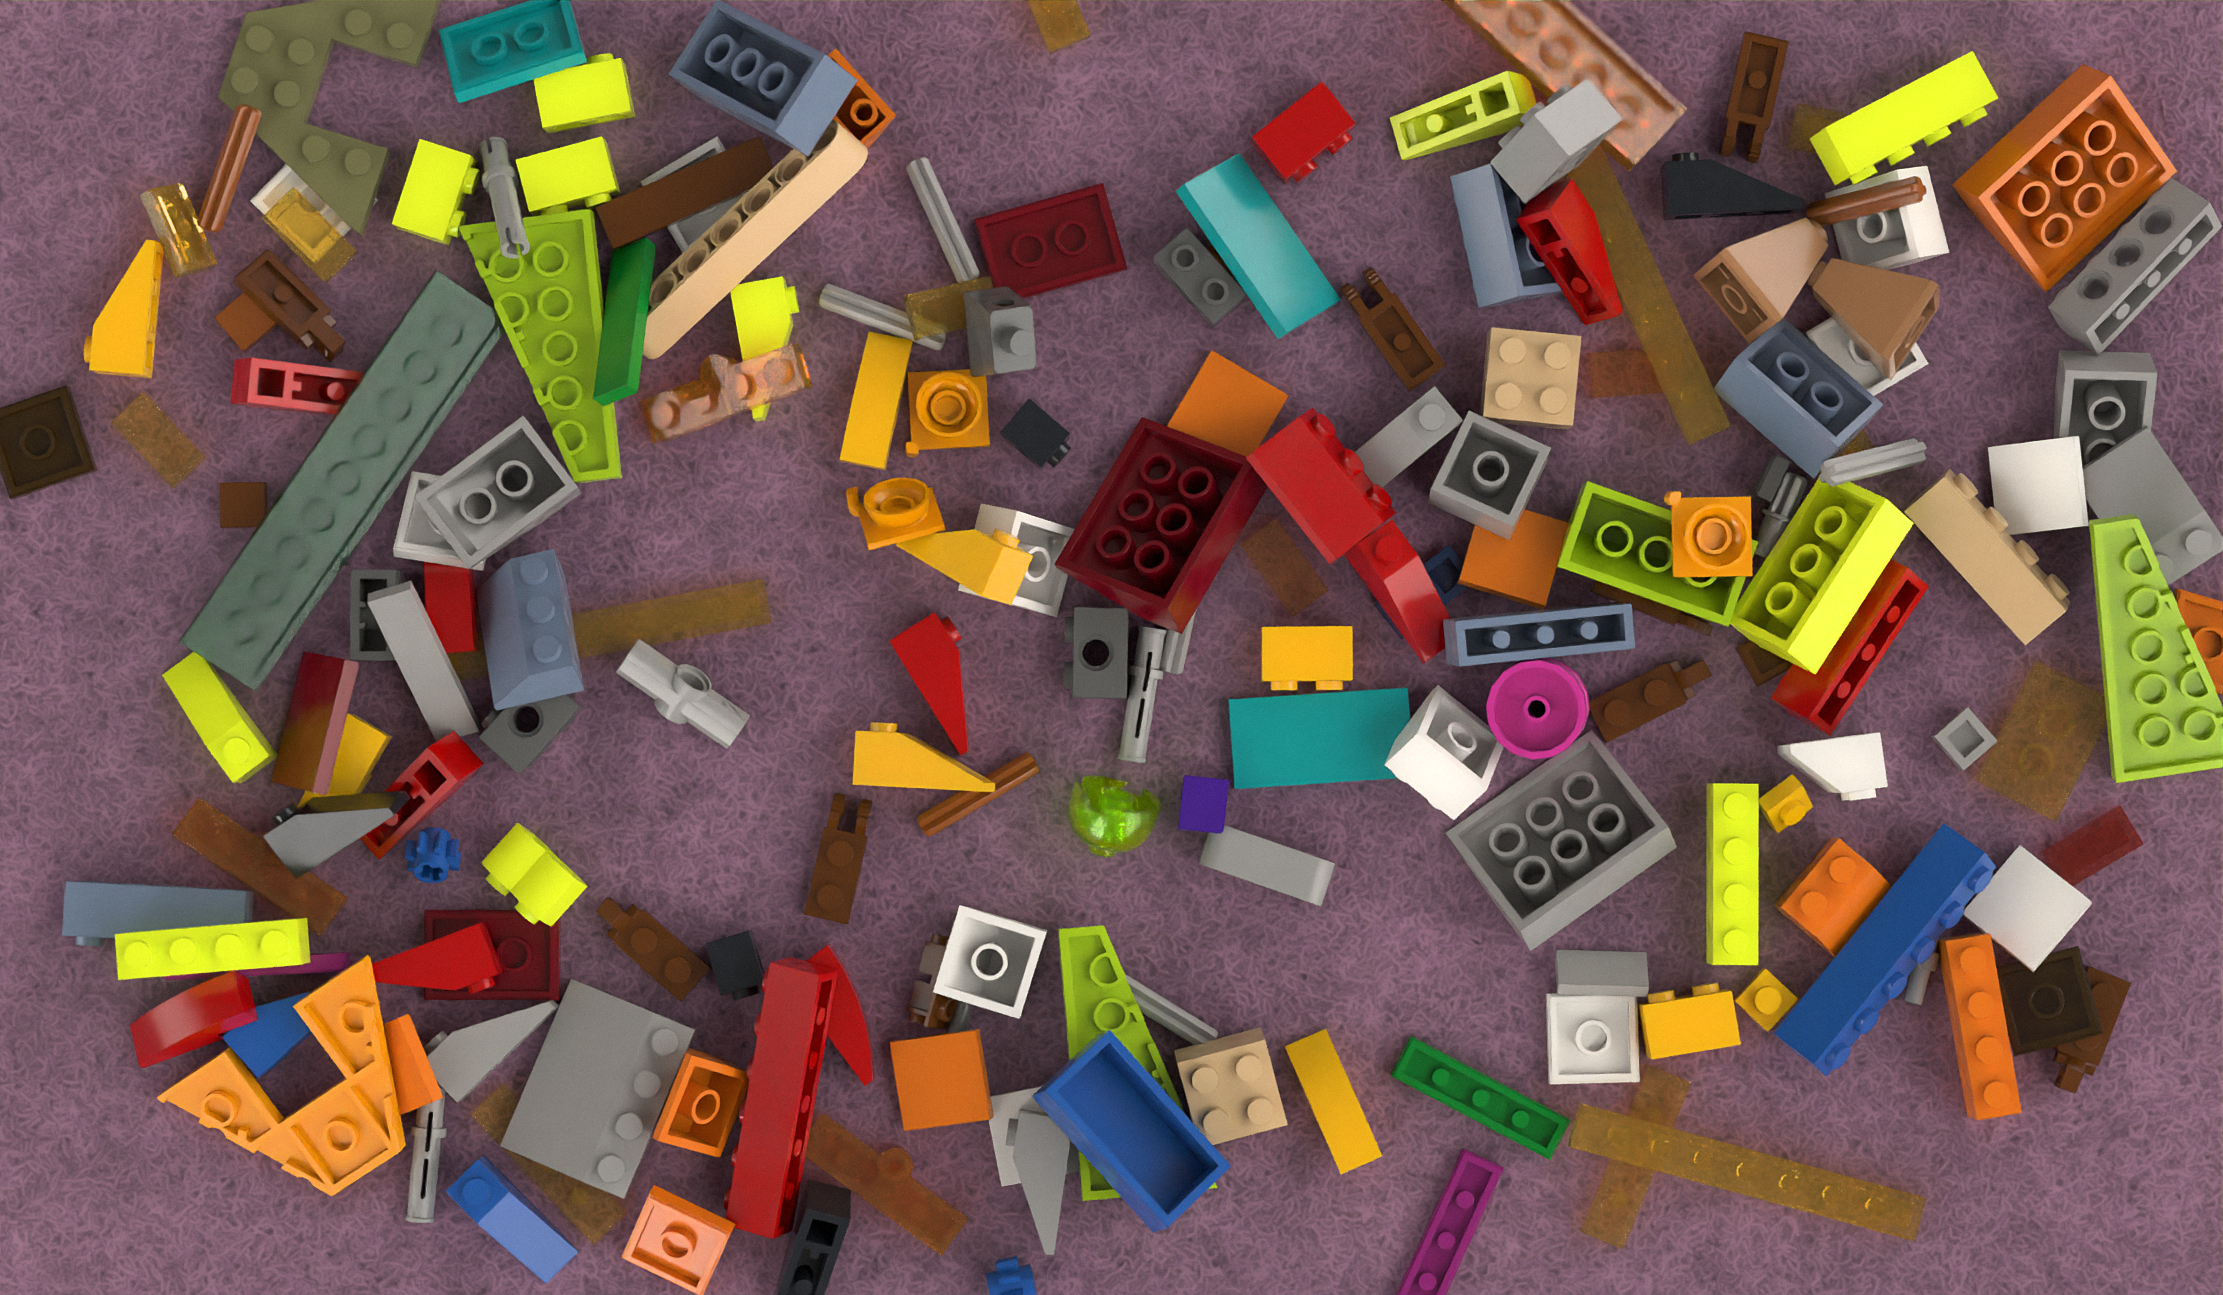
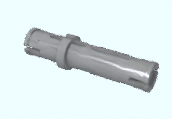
[479,137,530,258]
[1117,626,1167,763]
[405,1085,447,1223]

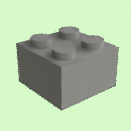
[1490,78,1623,203]
[1428,411,1551,541]

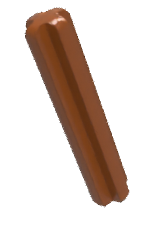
[197,104,262,233]
[1806,176,1926,227]
[917,753,1039,837]

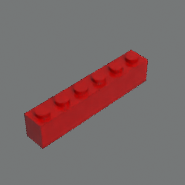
[724,957,838,1239]

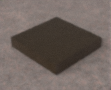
[0,385,98,500]
[1996,946,2104,1057]

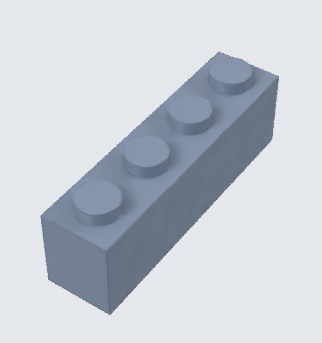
[1443,602,1635,667]
[62,880,254,946]

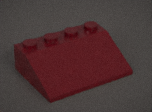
[1054,417,1268,634]

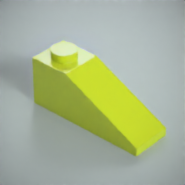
[1390,70,1537,160]
[730,276,799,422]
[162,648,278,783]

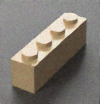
[1904,468,2070,645]

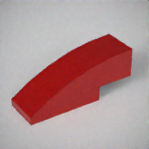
[424,562,479,655]
[806,944,874,1086]
[130,970,258,1068]

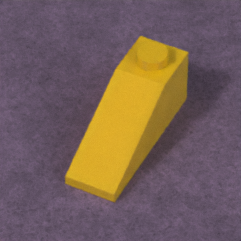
[84,240,164,379]
[896,528,1033,605]
[853,722,995,792]

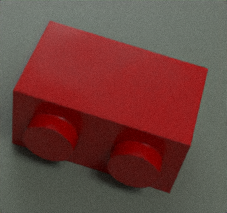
[1251,81,1356,184]

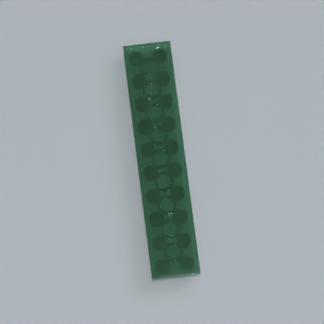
[179,269,505,691]

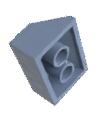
[1450,164,1563,308]
[1713,318,1883,479]
[476,549,584,710]

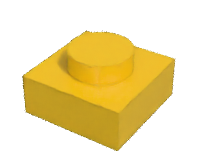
[1759,774,1813,834]
[1733,968,1798,1032]

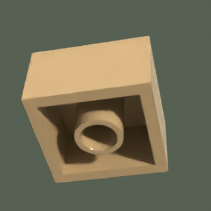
[1480,327,1582,430]
[1174,1027,1288,1145]

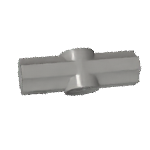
[616,639,750,749]

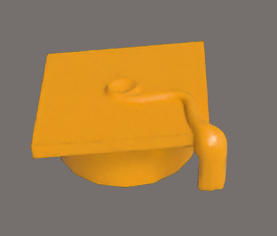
[905,369,990,458]
[846,477,946,550]
[1664,491,1753,577]

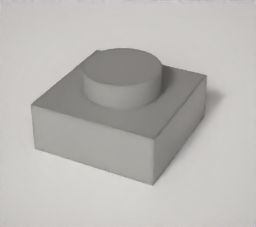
[1931,707,1997,771]

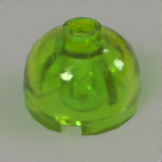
[1068,775,1161,857]

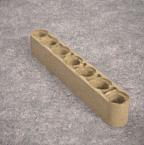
[643,119,868,359]

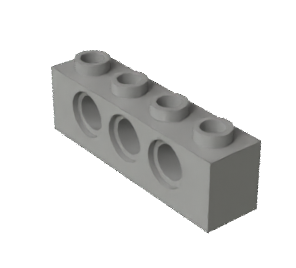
[2048,178,2222,356]

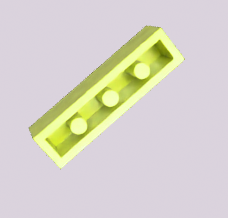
[1809,51,1998,186]
[1706,783,1759,965]
[115,917,311,980]

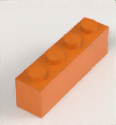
[1937,932,2022,1121]

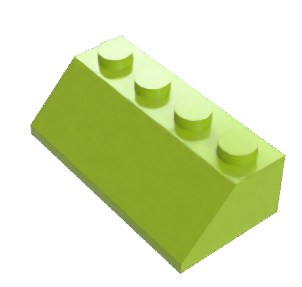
[1557,481,1758,627]

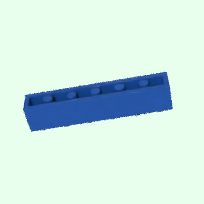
[1774,823,1996,1077]

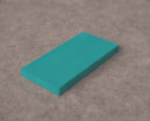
[1176,153,1341,339]
[1228,688,1410,789]

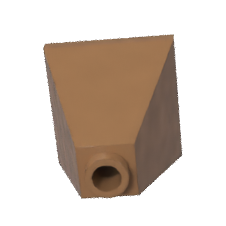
[1693,218,1829,344]
[1808,258,1940,380]

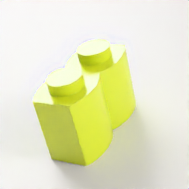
[481,823,588,927]

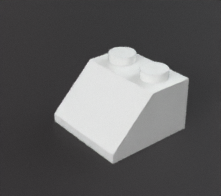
[1825,166,1949,270]
[958,504,1075,617]
[1384,685,1504,820]
[1777,732,1888,801]
[933,905,1047,1019]

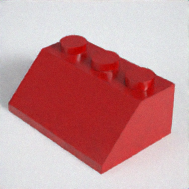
[1246,408,1396,564]

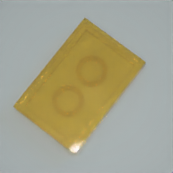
[1974,661,2107,822]

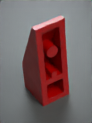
[1516,178,1623,325]
[230,357,381,419]
[1345,519,1451,664]
[889,612,969,756]
[360,731,484,860]
[372,922,504,995]

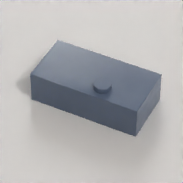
[669,0,858,156]

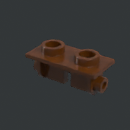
[907,933,957,1030]

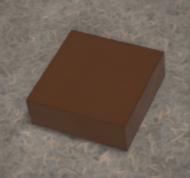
[220,482,268,528]
[1735,640,1793,687]

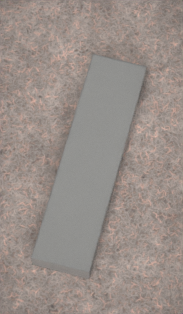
[367,581,480,742]

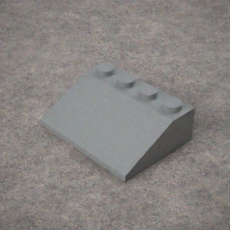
[1446,729,1677,951]
[500,979,696,1199]

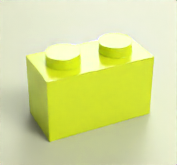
[533,53,635,133]
[515,136,621,216]
[392,139,480,246]

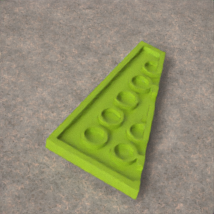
[458,209,622,484]
[2089,514,2223,783]
[1057,925,1218,1201]

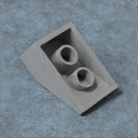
[2054,350,2157,467]
[414,416,581,570]
[2082,425,2223,585]

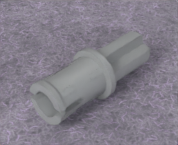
[1754,472,1807,558]

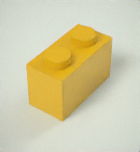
[1261,626,1353,691]
[1638,982,1741,1059]

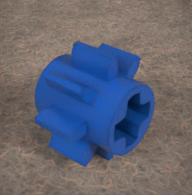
[404,827,461,883]
[986,1256,1037,1295]

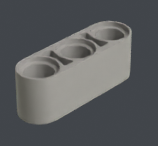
[1198,825,1336,906]

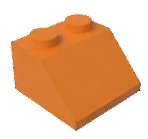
[1774,837,1892,957]
[652,1047,750,1158]

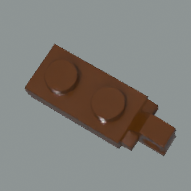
[234,249,346,362]
[1589,659,1712,743]
[596,897,712,1002]
[2053,966,2131,1094]

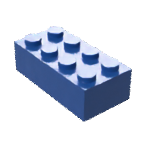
[1031,1030,1231,1232]

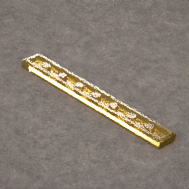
[1564,144,1731,446]
[447,579,772,681]
[1568,1102,1926,1242]

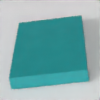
[438,0,587,103]

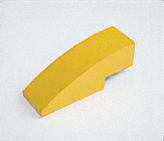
[840,331,913,471]
[298,713,392,807]
[1285,1028,1382,1174]

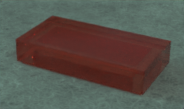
[2041,805,2143,886]

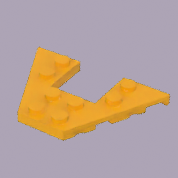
[157,954,406,1196]

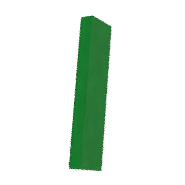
[593,237,656,406]
[1390,1036,1571,1160]

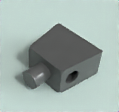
[964,286,1037,377]

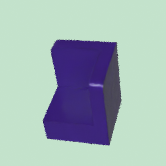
[1177,775,1229,834]

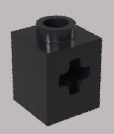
[1000,399,1071,470]
[705,929,765,1001]

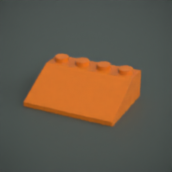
[1952,64,2177,292]

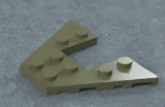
[218,0,441,236]

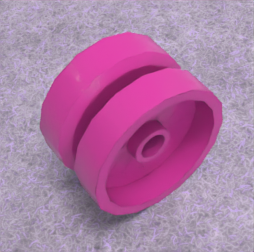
[1486,657,1590,759]

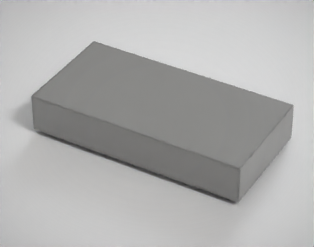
[1555,950,1649,997]

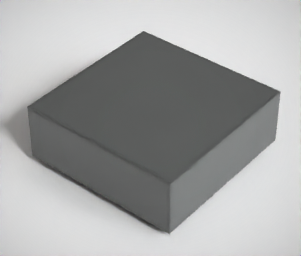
[1750,455,1790,505]

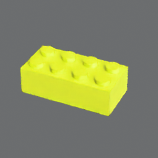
[1730,478,1914,674]

